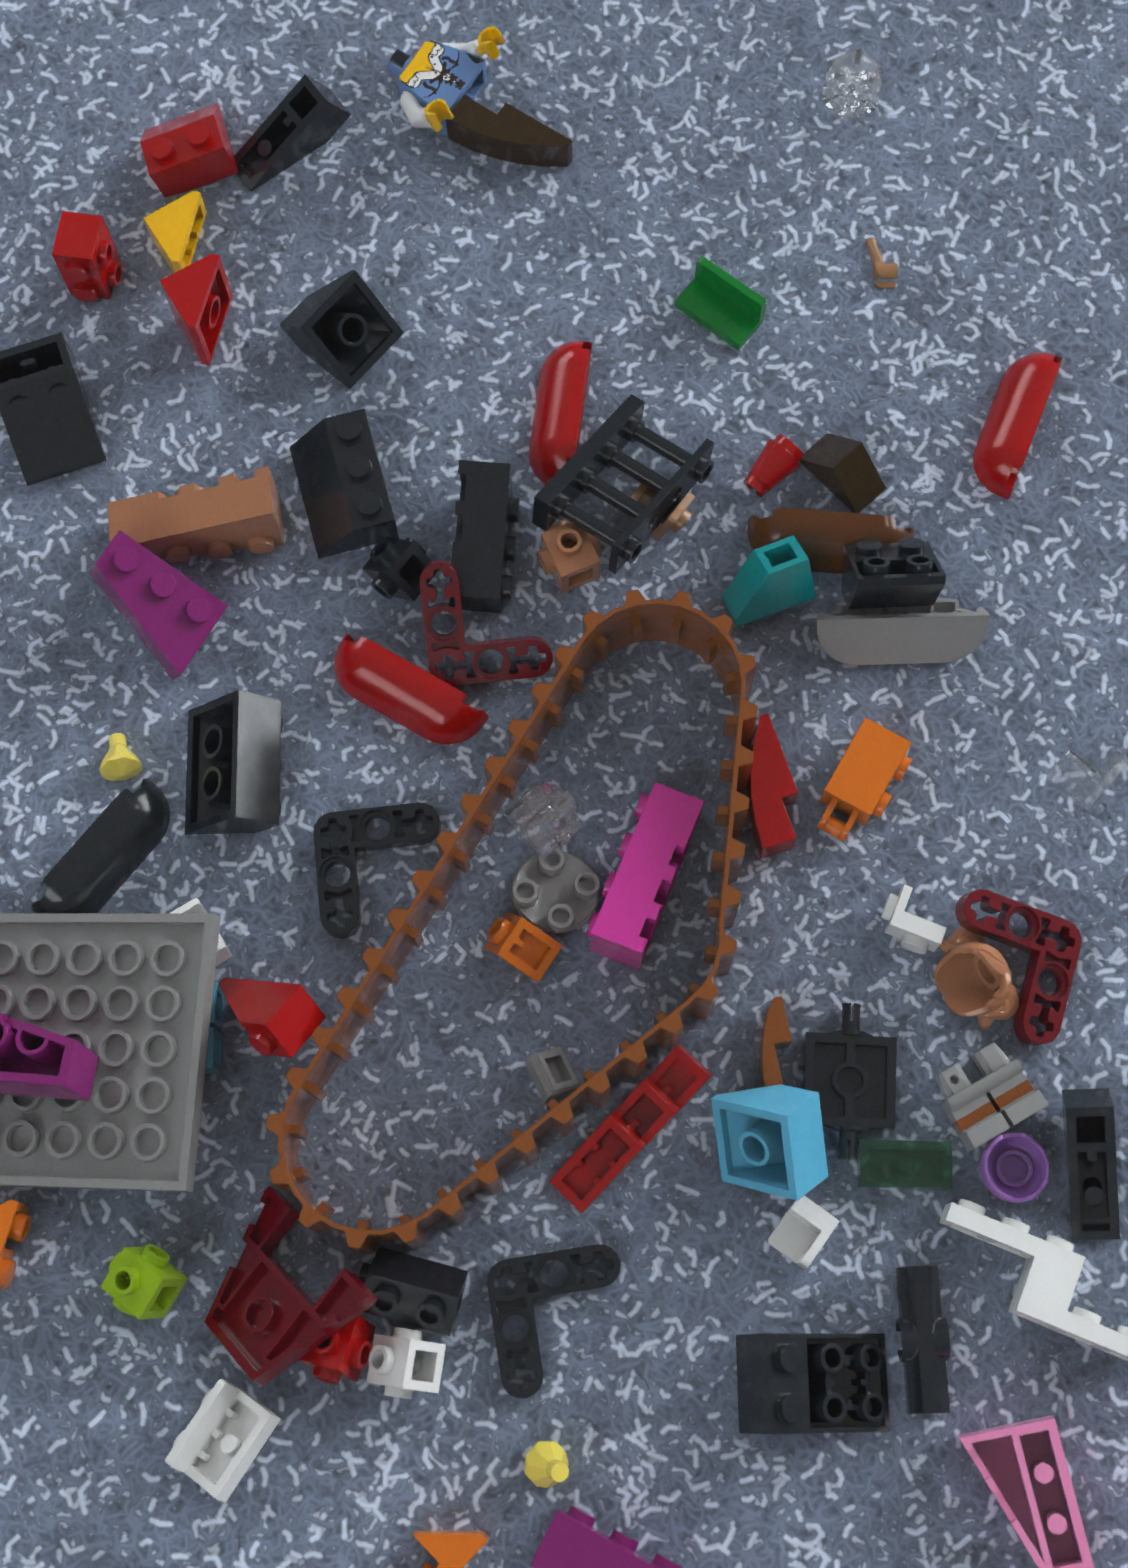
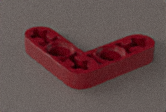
[420,560,553,686]
[955,889,1081,1046]

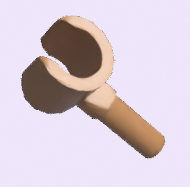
[865,237,898,288]

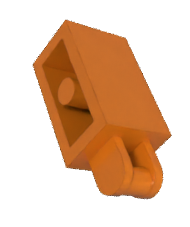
[817,717,913,842]

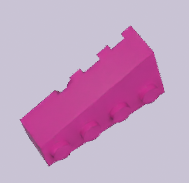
[585,782,704,970]

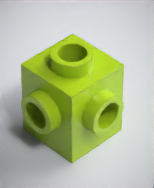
[100,1244,188,1320]

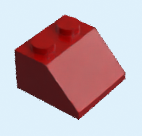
[140,103,239,198]

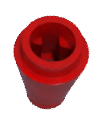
[743,434,803,497]

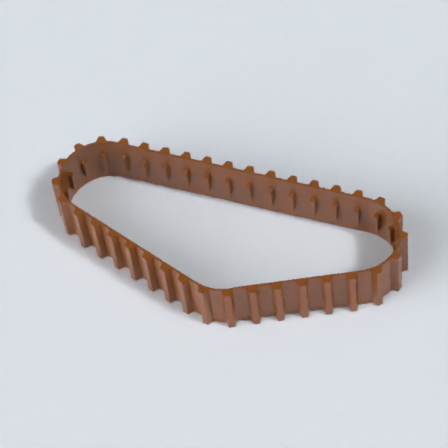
[266,589,758,1255]

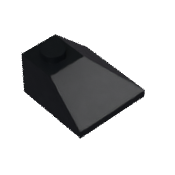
[279,270,404,389]

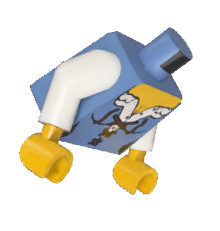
[388,26,506,136]

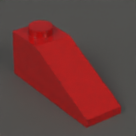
[218,977,326,1058]

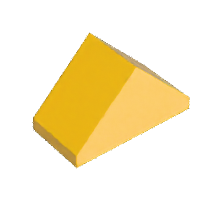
[143,191,207,273]

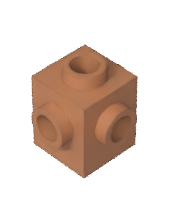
[537,520,601,593]

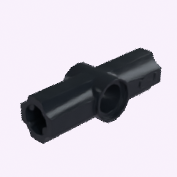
[896,1266,950,1414]

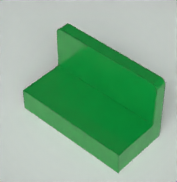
[675,256,766,351]

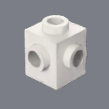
[366,1327,446,1399]

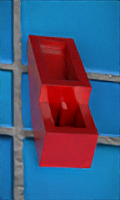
[748,713,798,859]

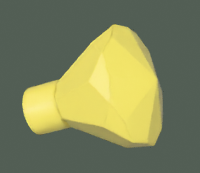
[99,733,143,781]
[525,1441,569,1488]

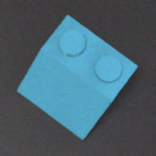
[711,1084,828,1201]

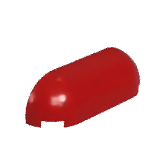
[529,341,592,485]
[973,353,1062,500]
[334,634,489,744]

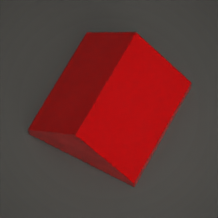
[160,254,233,365]

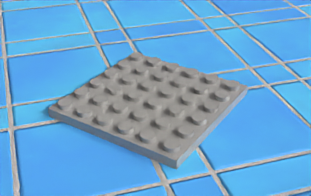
[0,913,221,1193]

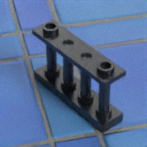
[532,394,714,574]

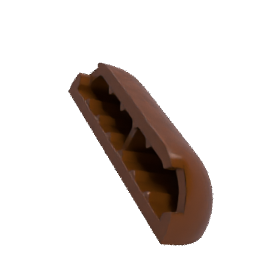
[747,508,914,574]

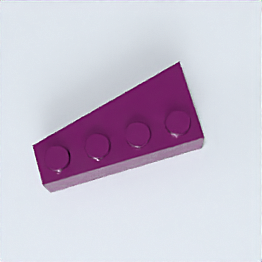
[0,1013,99,1101]

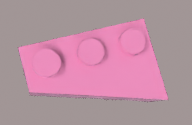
[959,1415,1094,1568]

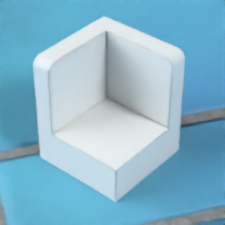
[768,1195,840,1269]

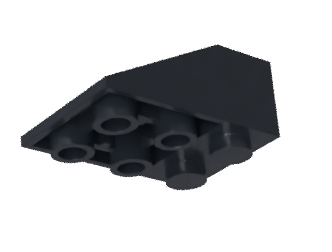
[0,332,107,486]
[736,1333,890,1434]

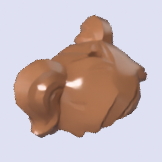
[934,928,1019,1030]

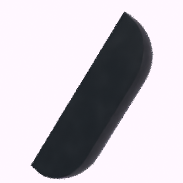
[32,779,170,913]

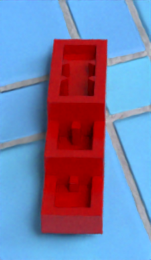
[549,1044,713,1213]

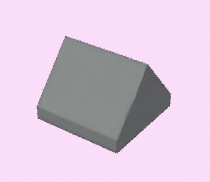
[525,1046,579,1103]

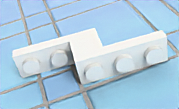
[939,1199,1128,1361]

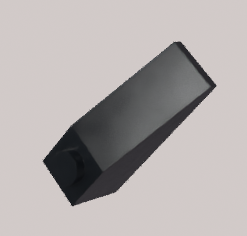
[234,75,351,191]
[1062,1088,1120,1240]

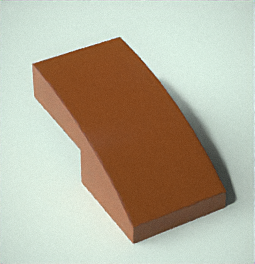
[759,996,792,1087]

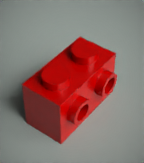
[52,211,122,302]

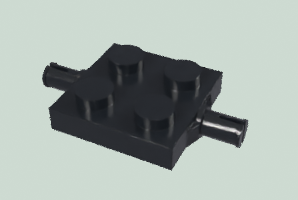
[803,1003,897,1160]

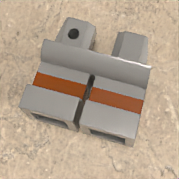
[935,1042,1049,1153]

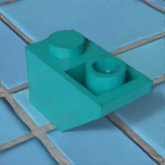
[721,535,816,627]

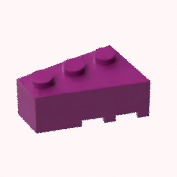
[89,530,228,680]
[530,1505,682,1568]

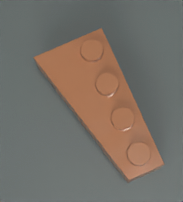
[107,466,284,563]

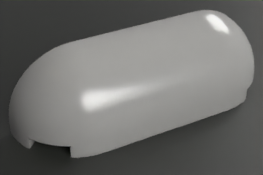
[817,598,990,665]

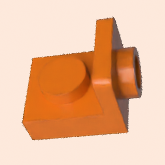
[484,912,563,983]

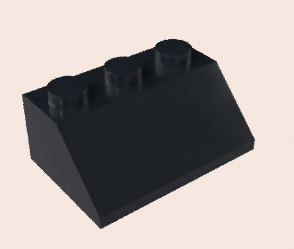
[289,408,399,559]
[185,690,283,835]

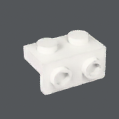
[165,1379,281,1503]

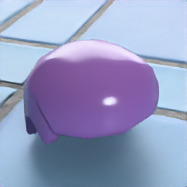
[979,1132,1050,1203]

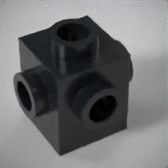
[362,537,440,602]

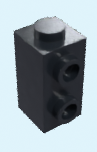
[358,1247,468,1336]

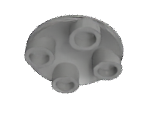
[512,847,600,933]

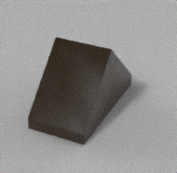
[799,433,886,513]

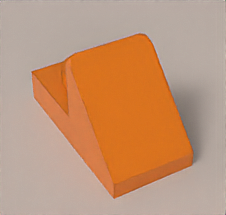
[413,1530,490,1568]

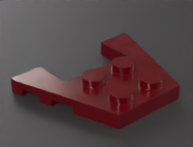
[204,1186,378,1385]

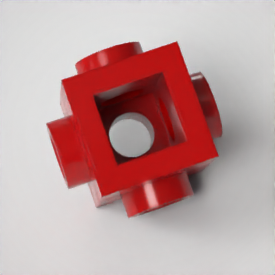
[299,1315,376,1385]

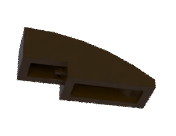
[446,95,572,167]

